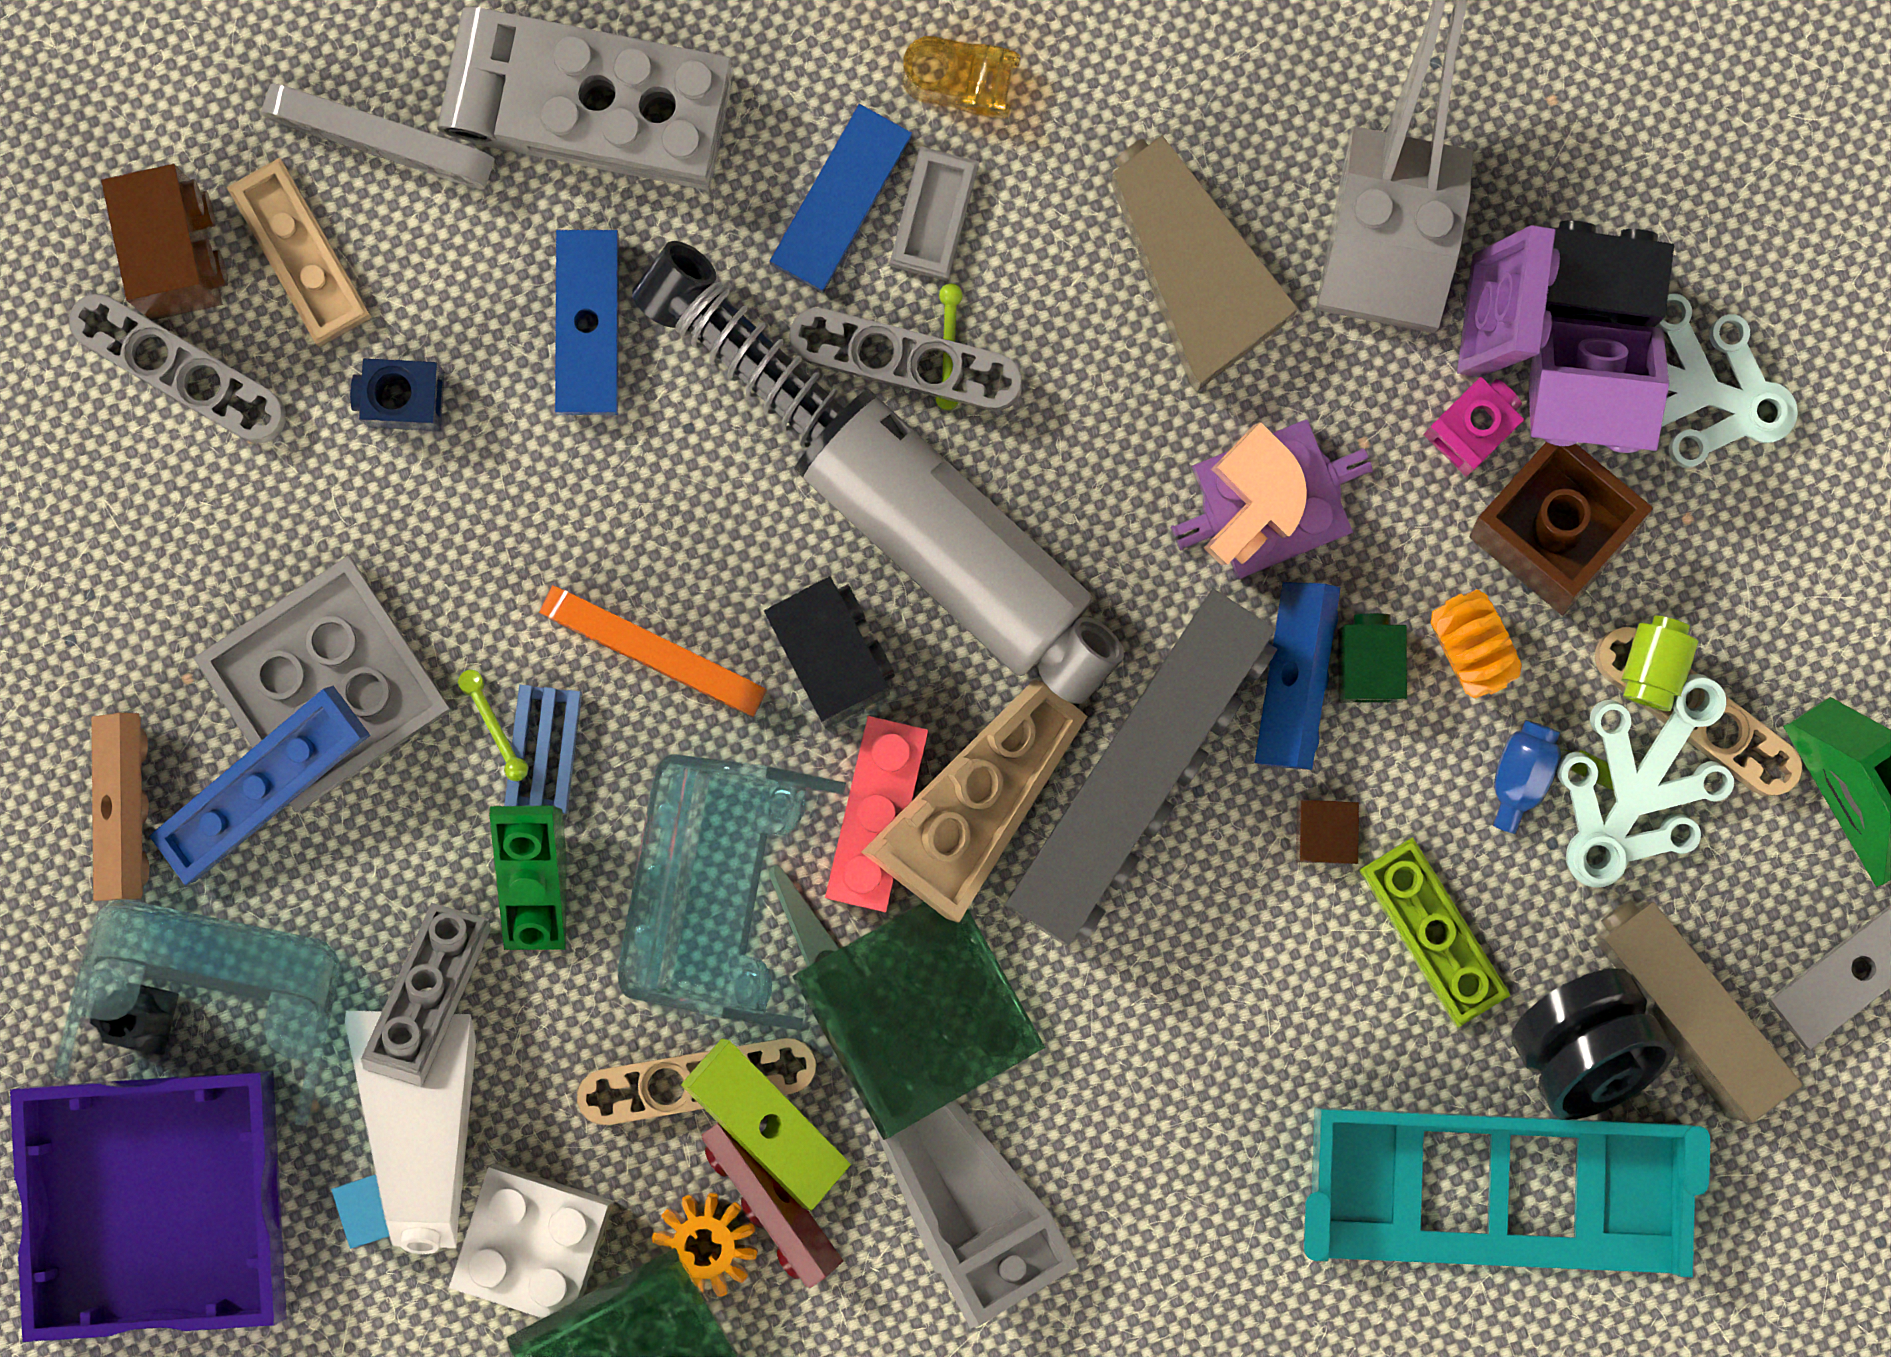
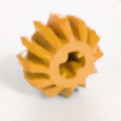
[1431,589,1522,699]
[652,1192,758,1299]

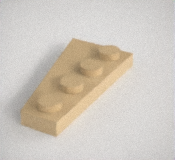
[861,680,1088,922]

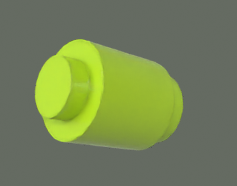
[1621,615,1699,711]

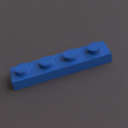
[149,686,370,885]

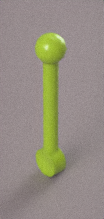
[935,283,963,411]
[458,670,528,782]

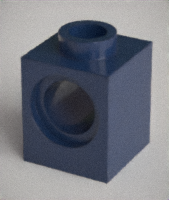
[350,358,445,432]

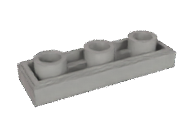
[361,903,491,1086]
[1767,904,1891,1050]

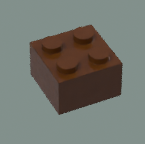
[101,163,228,321]
[1469,442,1654,616]

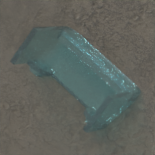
[618,754,846,1031]
[53,900,340,1128]

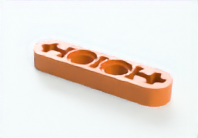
[538,585,767,717]

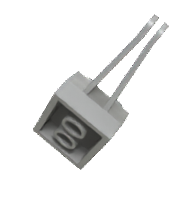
[1315,0,1473,334]

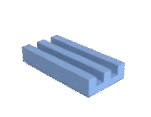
[504,684,582,814]

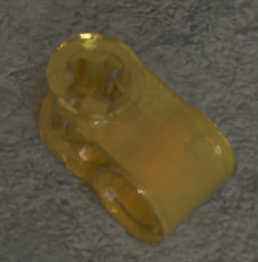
[901,36,1022,119]

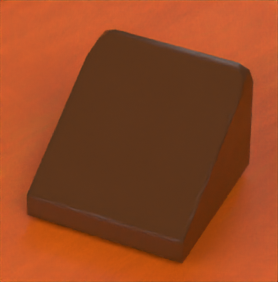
[1296,800,1359,864]

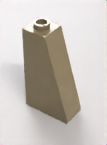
[1111,135,1298,392]
[1594,899,1803,1123]

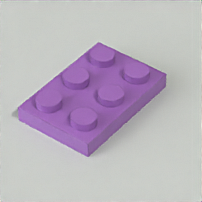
[1457,225,1560,377]

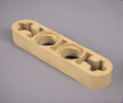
[1595,627,1802,796]
[577,1038,817,1125]

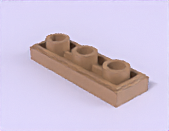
[91,713,149,901]

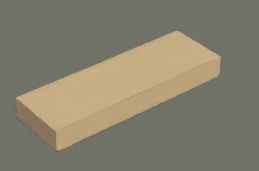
[227,157,372,348]

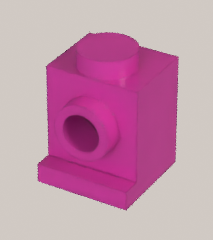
[1423,376,1525,477]

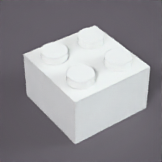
[449,1163,614,1327]

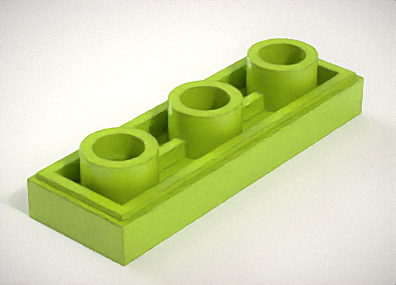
[1359,837,1511,1028]
[681,1038,851,1211]

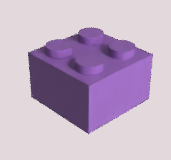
[1529,316,1669,453]

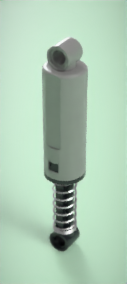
[632,241,1124,704]

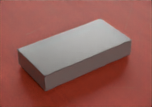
[890,146,979,282]

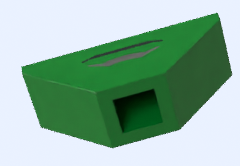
[1783,697,1891,887]
[489,806,566,950]

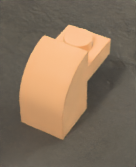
[1204,422,1307,565]

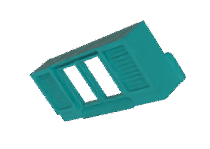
[1304,1107,1711,1277]

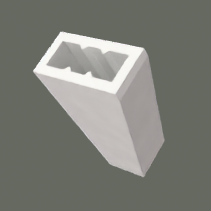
[345,1010,476,1254]

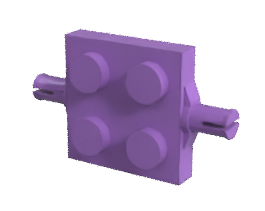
[1171,419,1373,579]

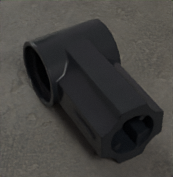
[90,982,179,1055]

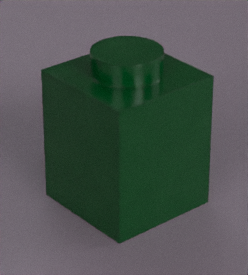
[1338,613,1407,703]

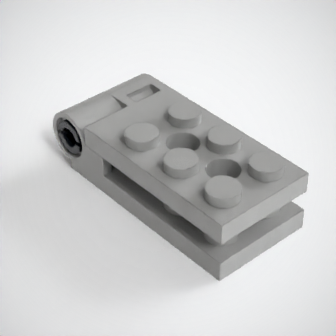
[437,7,734,191]

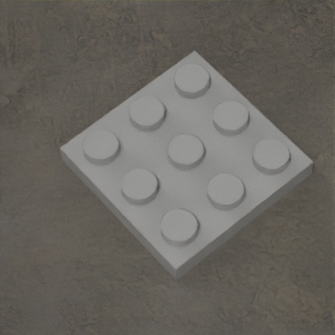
[193,556,452,812]

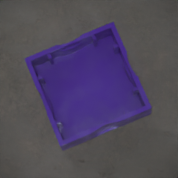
[10,1070,287,1342]

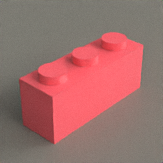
[825,716,929,913]

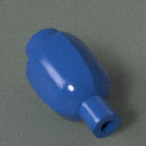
[1493,720,1561,834]

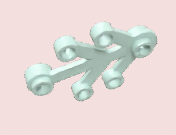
[1656,294,1798,468]
[1557,674,1734,888]

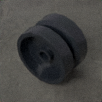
[1511,968,1675,1120]

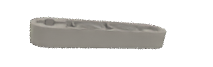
[260,84,495,189]
[69,294,286,444]
[789,308,1023,411]

